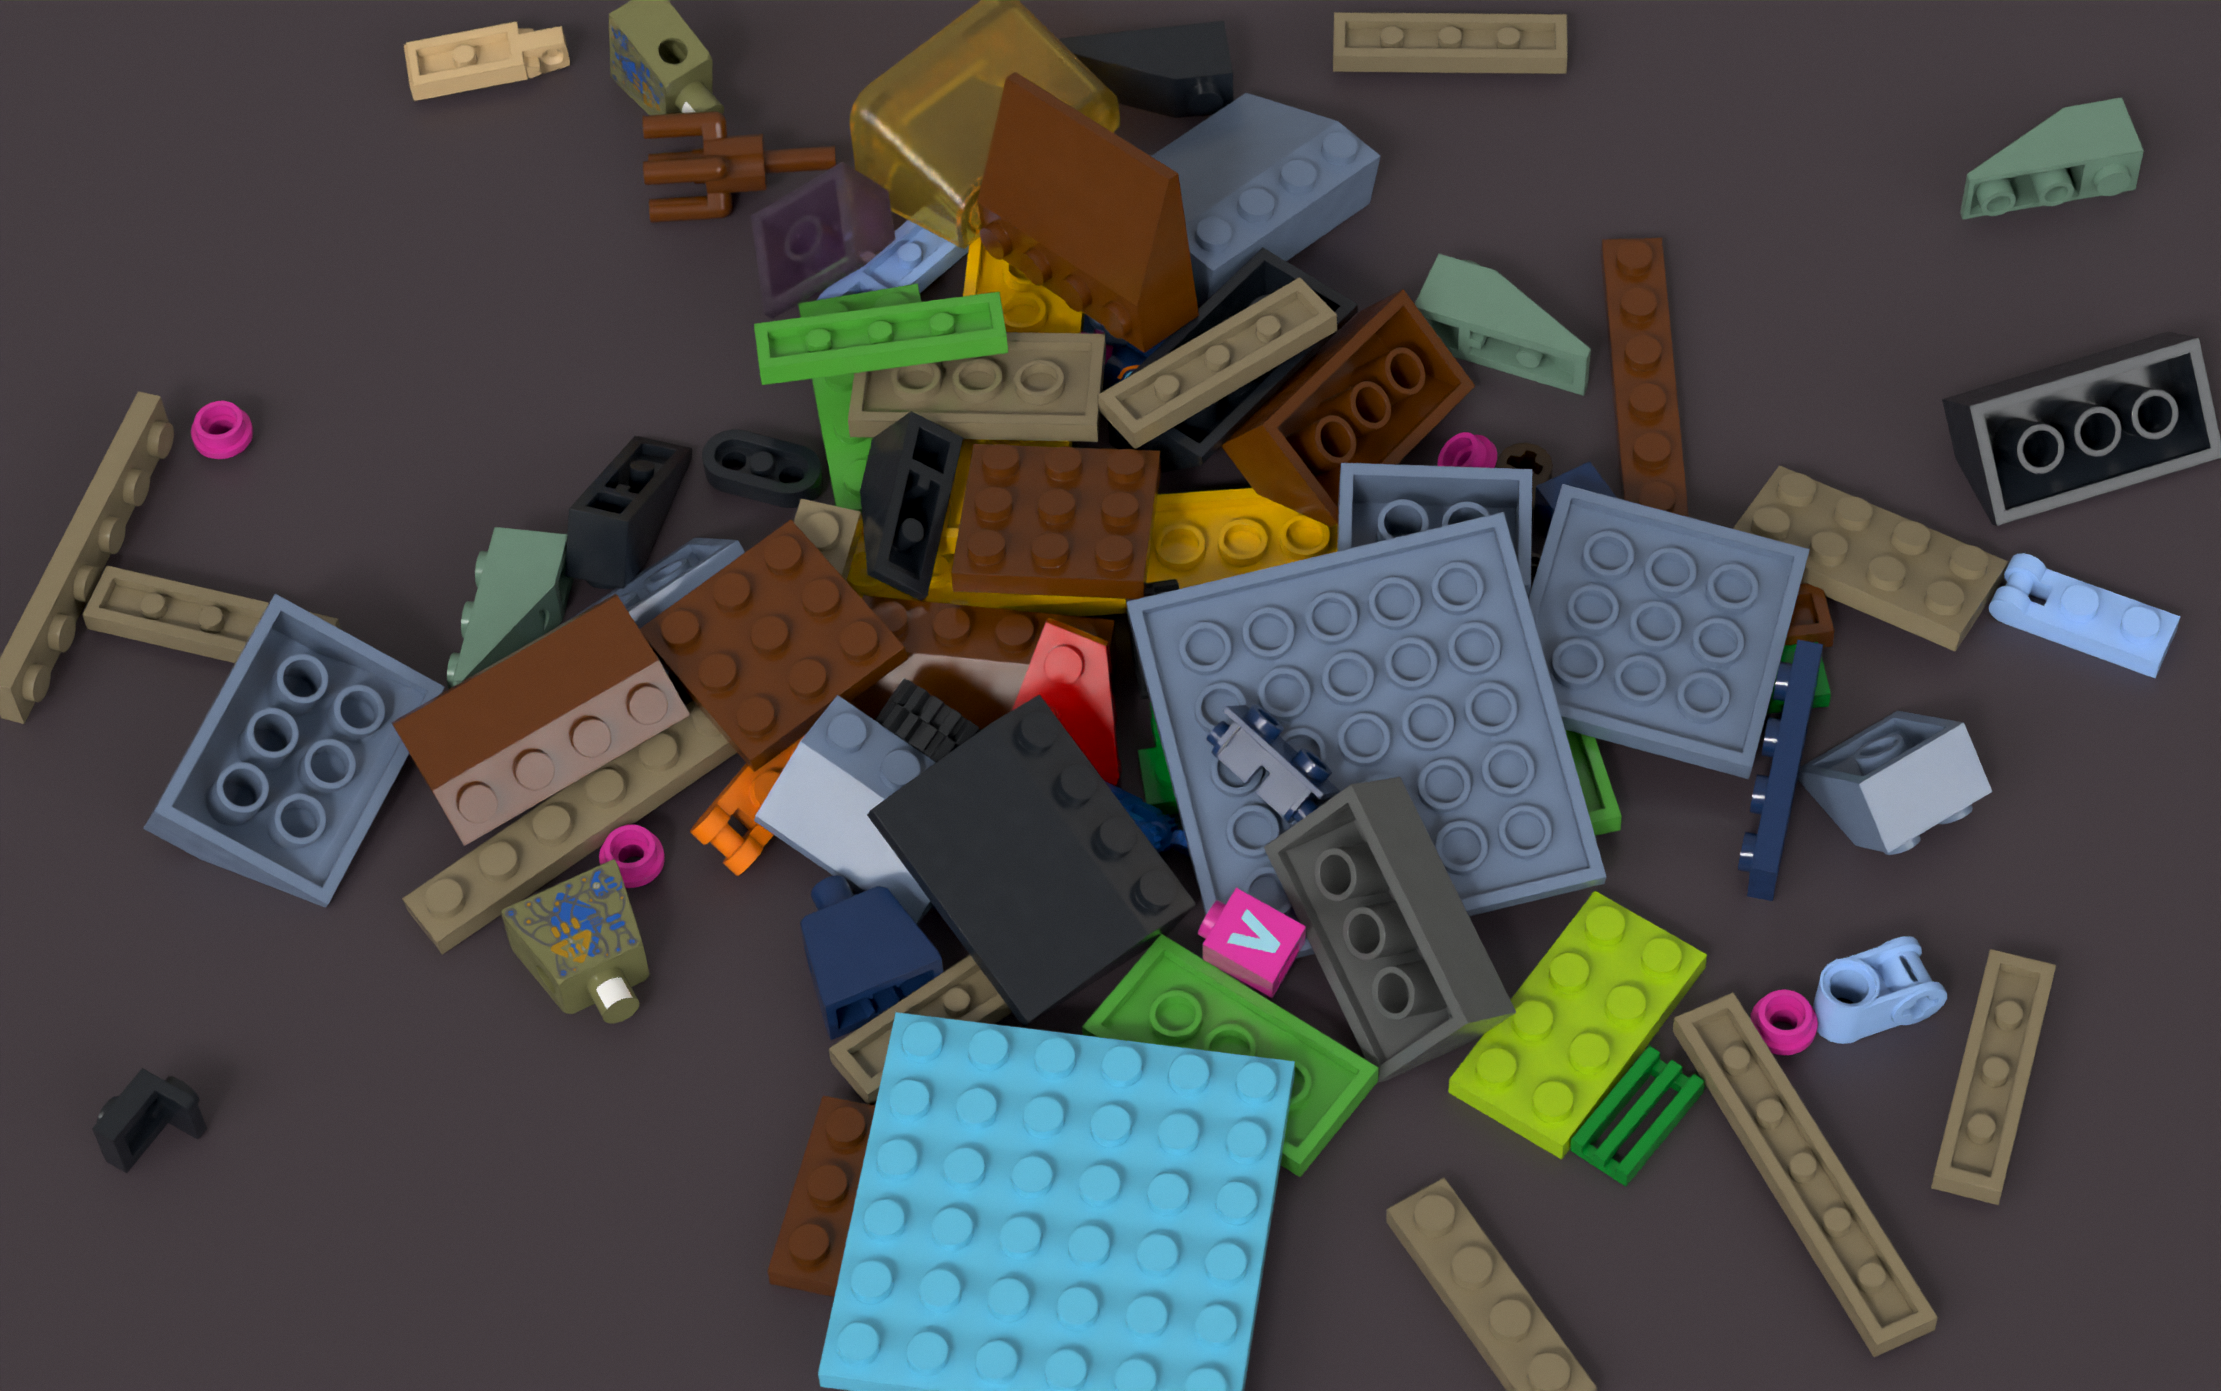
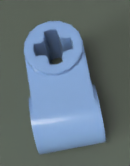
[1813,936,1947,1044]

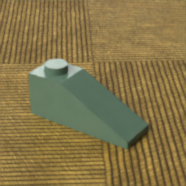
[1415,254,1591,396]

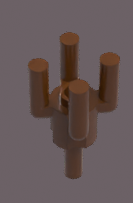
[642,111,837,223]

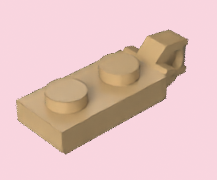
[404,21,570,101]

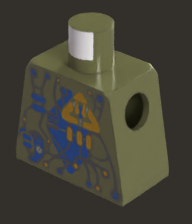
[608,0,724,115]
[501,859,650,1024]

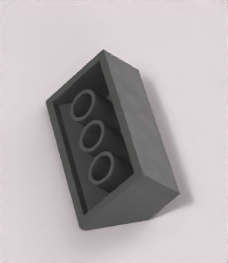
[1264,777,1516,1083]

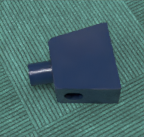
[800,875,943,1040]

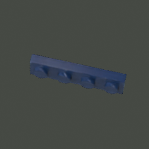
[1738,640,1823,901]

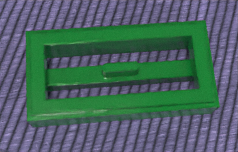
[1570,1045,1705,1187]

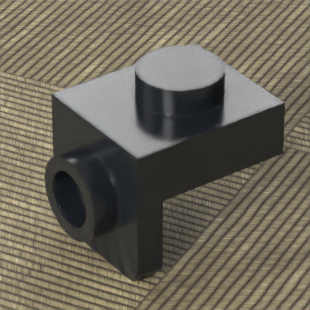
[92,1068,207,1173]

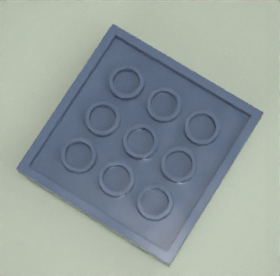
[1528,484,1810,779]

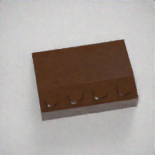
[977,72,1199,353]

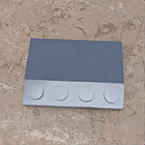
[1151,93,1381,309]
[143,594,445,908]

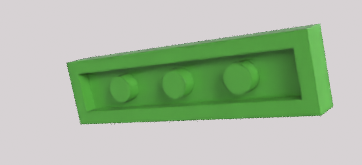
[754,292,1008,385]

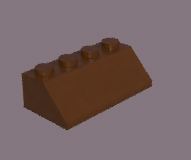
[1221,289,1475,527]
[391,594,690,846]
[849,595,1117,730]

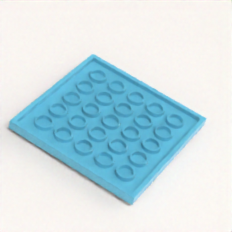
[818,1012,1295,1391]

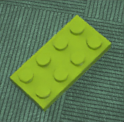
[1448,891,1707,1160]

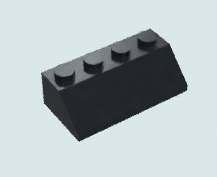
[1108,247,1358,473]
[1942,332,2221,526]

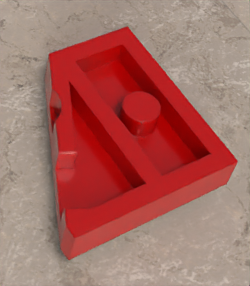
[1012,618,1122,786]

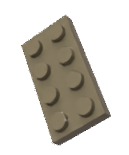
[848,332,1106,442]
[1733,465,2009,652]

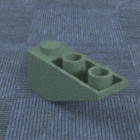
[1960,98,2144,219]
[447,527,574,689]

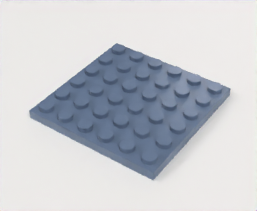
[1126,512,1606,975]

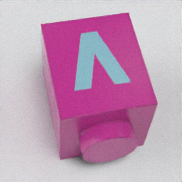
[1198,888,1306,998]

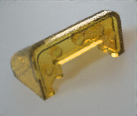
[850,0,1120,249]

